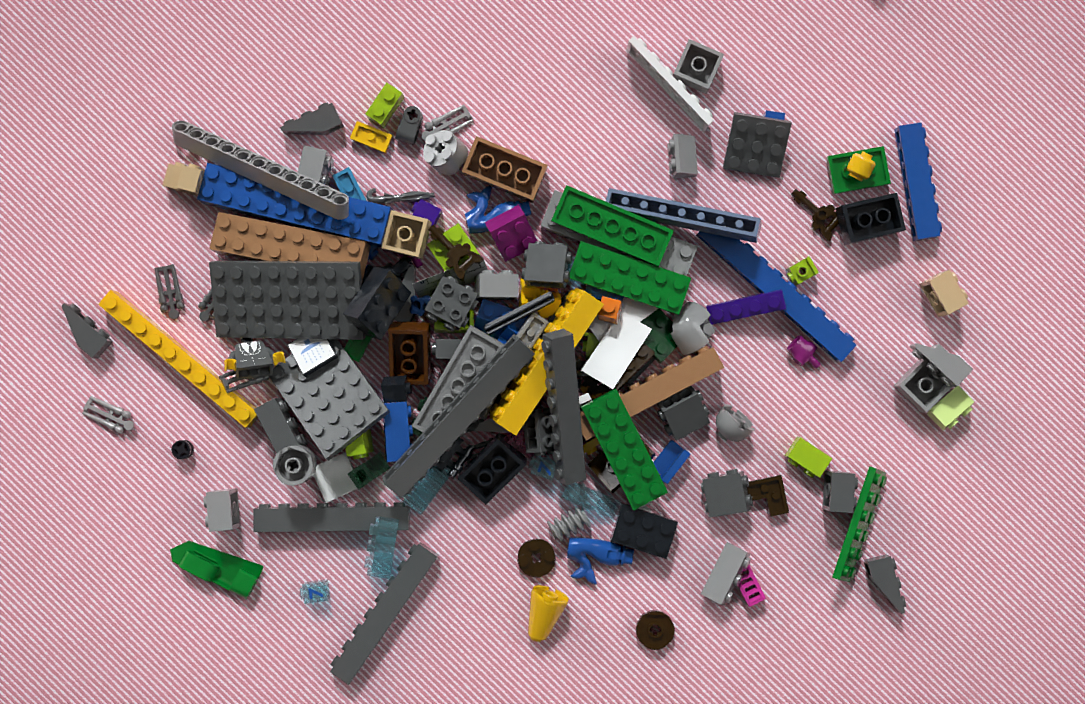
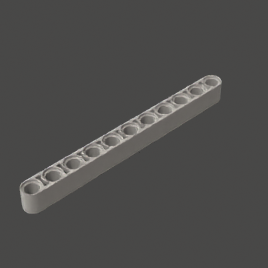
[172,121,349,220]

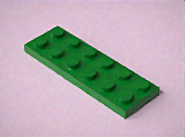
[551,185,674,267]
[570,241,691,315]
[581,389,668,510]
[832,466,887,582]

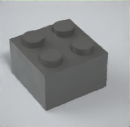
[822,470,858,513]

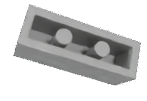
[701,542,751,606]

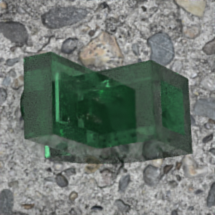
[348,452,391,490]

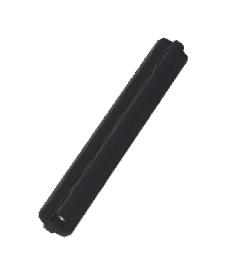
[484,292,555,335]

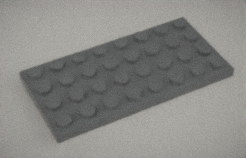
[209,261,366,340]

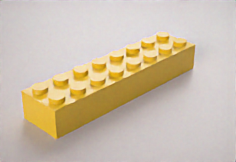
[489,288,604,436]

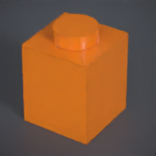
[597,296,622,324]

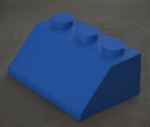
[474,299,529,340]
[383,402,413,462]

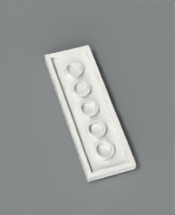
[626,36,714,132]

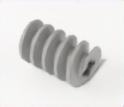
[547,507,591,542]

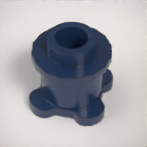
[409,295,431,316]

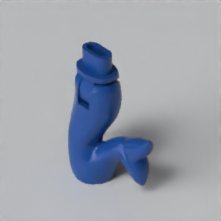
[465,186,532,234]
[567,538,634,585]

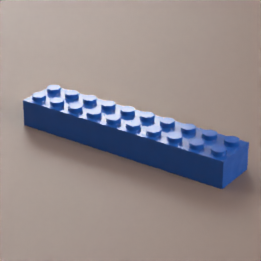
[197,163,394,248]

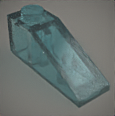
[561,482,621,519]

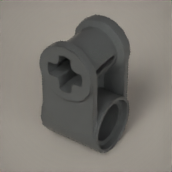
[395,106,423,145]

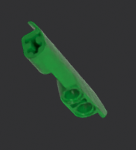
[170,541,264,600]

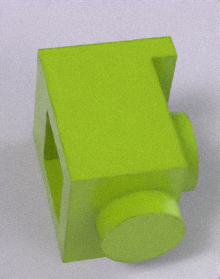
[786,256,819,285]
[582,332,600,360]

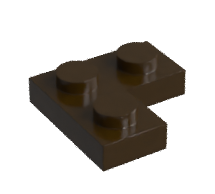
[747,475,789,517]

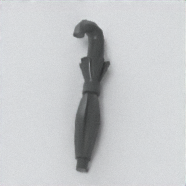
[366,188,435,206]

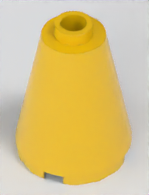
[528,585,569,642]

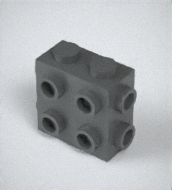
[522,241,572,289]
[424,276,478,331]
[657,386,710,441]
[524,407,554,456]
[701,469,753,517]

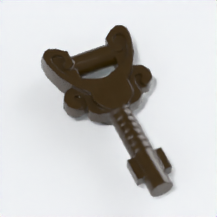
[791,189,839,241]
[428,225,484,281]

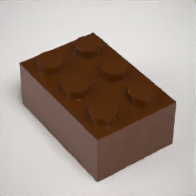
[388,321,431,385]

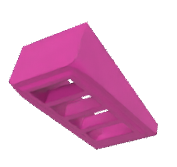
[738,565,766,607]

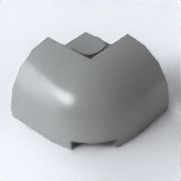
[671,302,715,355]

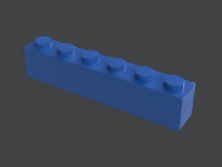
[894,122,942,241]

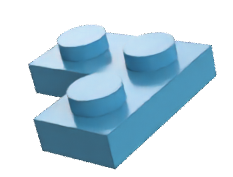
[332,167,367,201]

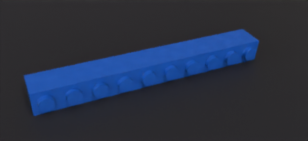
[696,231,856,363]

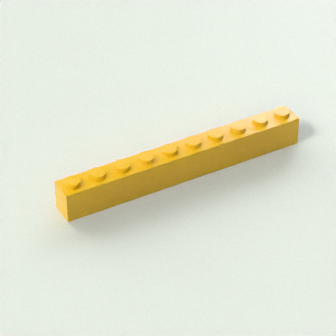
[98,290,258,428]

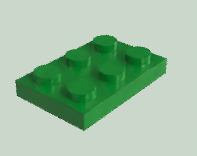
[826,146,891,194]

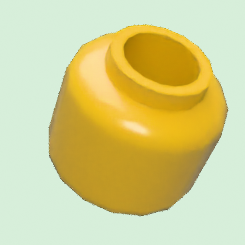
[847,151,876,181]

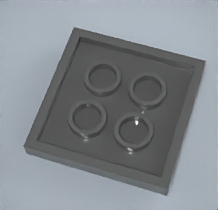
[723,112,792,178]

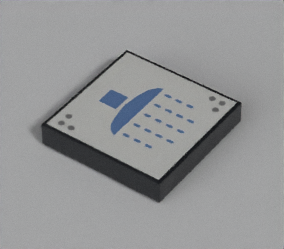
[287,339,338,377]

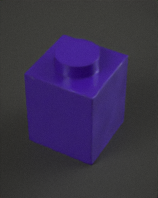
[411,199,442,226]

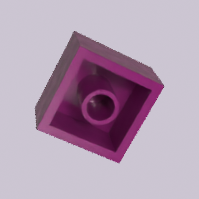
[485,205,538,262]

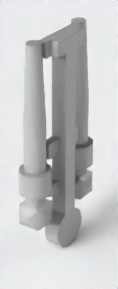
[421,105,474,141]
[82,396,135,434]

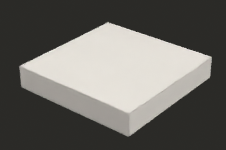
[314,452,362,503]

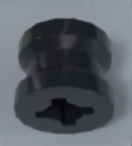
[171,440,194,459]

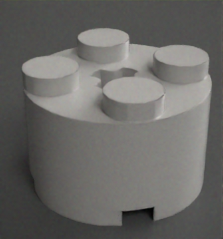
[423,130,468,175]
[273,445,316,486]

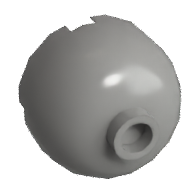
[716,404,755,442]

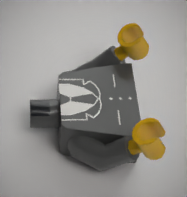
[224,338,286,381]

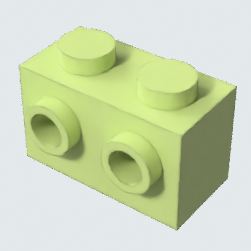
[927,385,974,431]

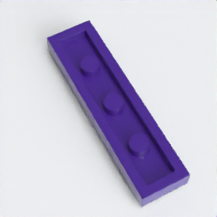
[706,289,787,325]

